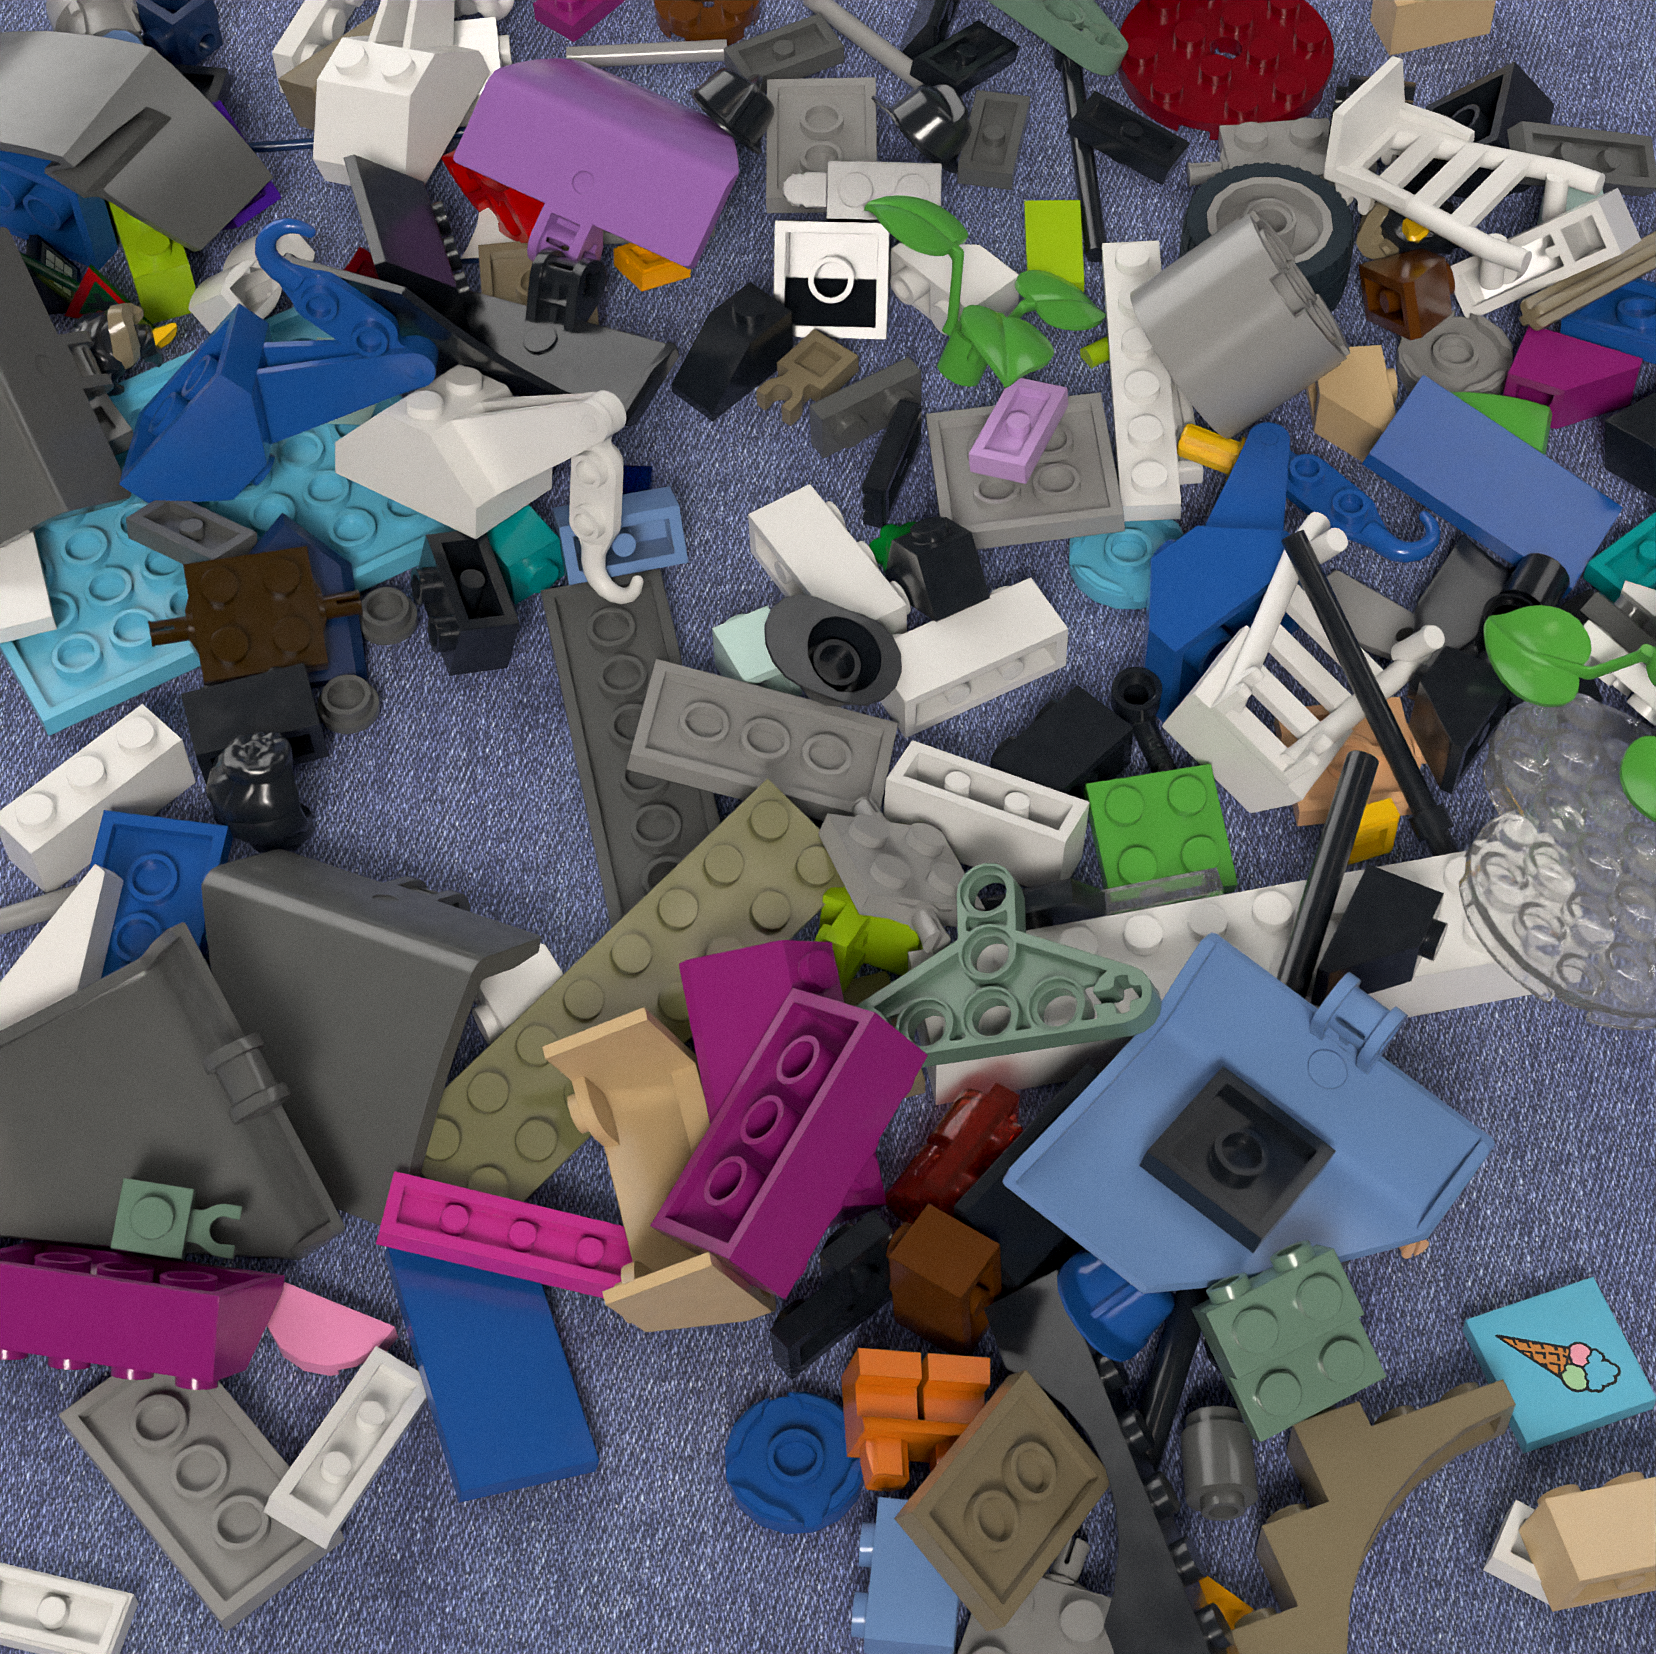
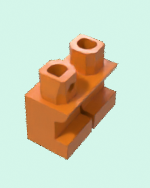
[841,1348,990,1492]

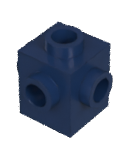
[136,0,223,67]

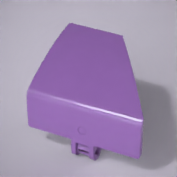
[453,58,739,269]

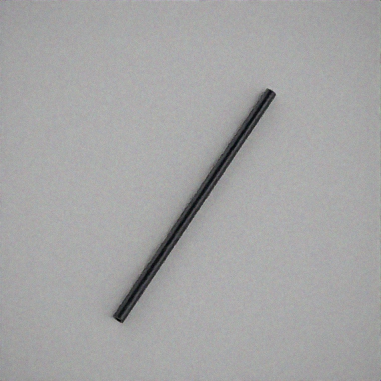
[1110,750,1379,1506]

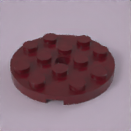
[1118,0,1334,140]

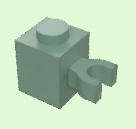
[110,1178,243,1261]

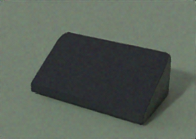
[900,0,961,60]

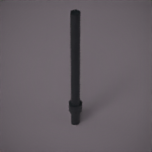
[1052,46,1107,262]
[1281,530,1459,857]

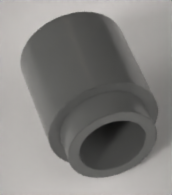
[1180,1406,1258,1521]

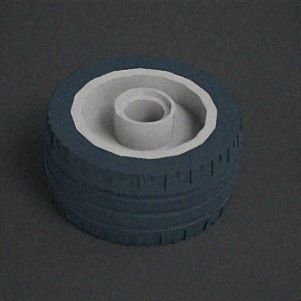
[1179,162,1354,312]

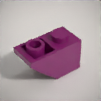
[1503,325,1643,429]

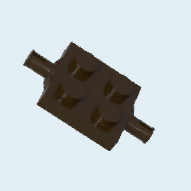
[148,546,363,686]

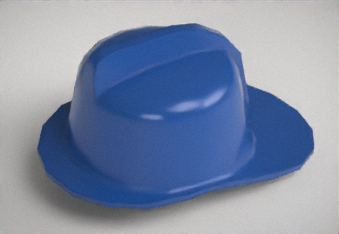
[1057,1250,1175,1362]

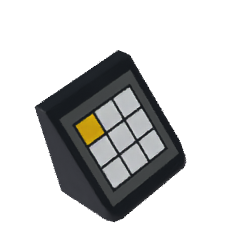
[26,234,82,315]

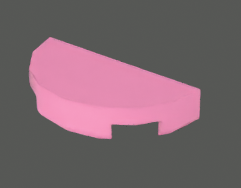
[267,1282,398,1376]

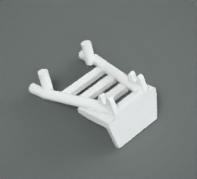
[1324,56,1605,290]
[1162,512,1445,813]

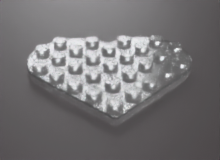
[1459,693,1656,1030]

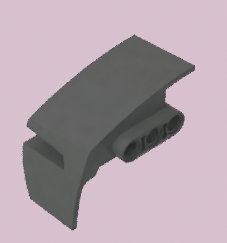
[0,31,273,252]

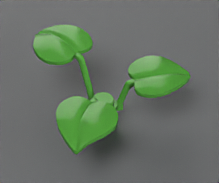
[863,195,1106,388]
[1484,605,1656,822]

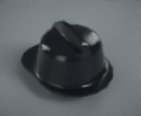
[689,67,775,155]
[871,84,972,174]
[764,594,902,707]

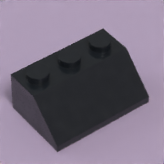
[343,154,475,332]
[953,1063,1099,1298]

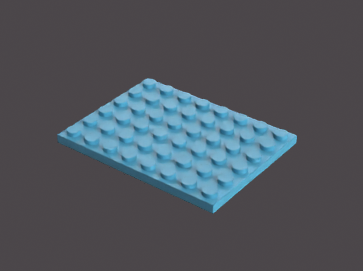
[0,307,457,736]

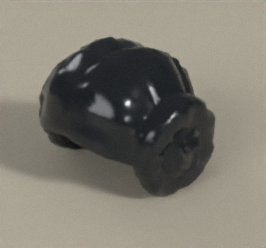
[206,731,314,853]

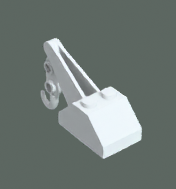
[313,0,515,186]
[335,364,644,604]

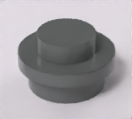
[359,587,418,645]
[317,675,380,734]

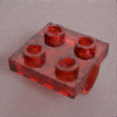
[885,1082,1023,1224]

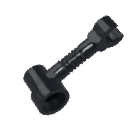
[1110,667,1177,773]

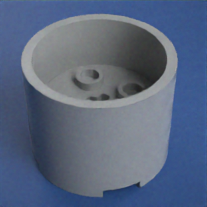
[1130,210,1350,439]

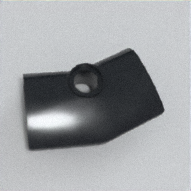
[1408,535,1570,724]

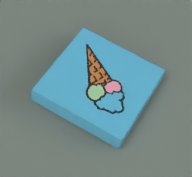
[1462,1277,1656,1454]

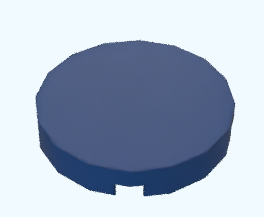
[725,1391,864,1534]

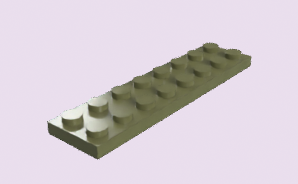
[420,778,844,1202]

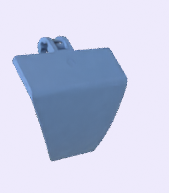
[1002,932,1495,1294]

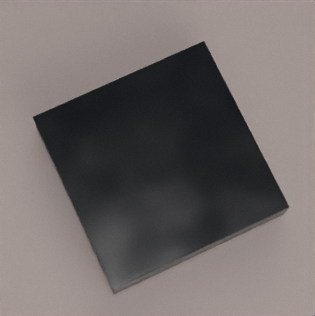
[1139,1066,1336,1253]

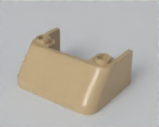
[542,1007,776,1332]

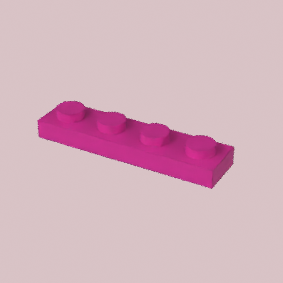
[376,1171,633,1298]

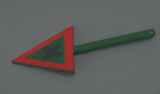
[19,251,156,329]

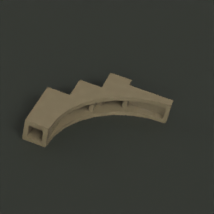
[1226,1379,1516,1654]

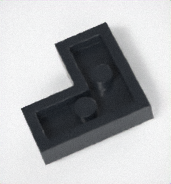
[769,1211,892,1380]

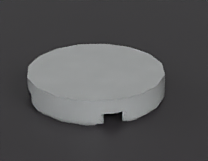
[1396,311,1513,395]

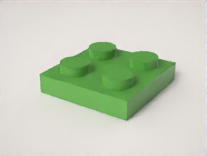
[1083,764,1238,912]

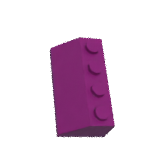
[678,940,887,1227]
[650,988,928,1299]
[0,1241,285,1390]

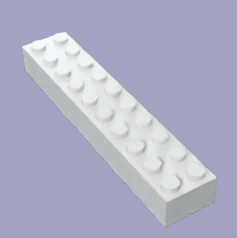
[908,836,1590,1105]

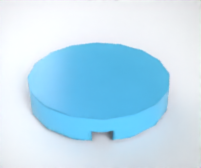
[1069,519,1184,609]

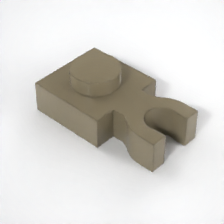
[756,329,859,426]

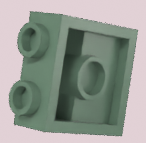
[1191,1240,1387,1442]

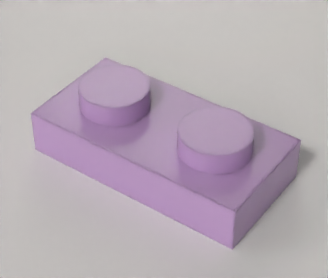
[968,378,1068,484]

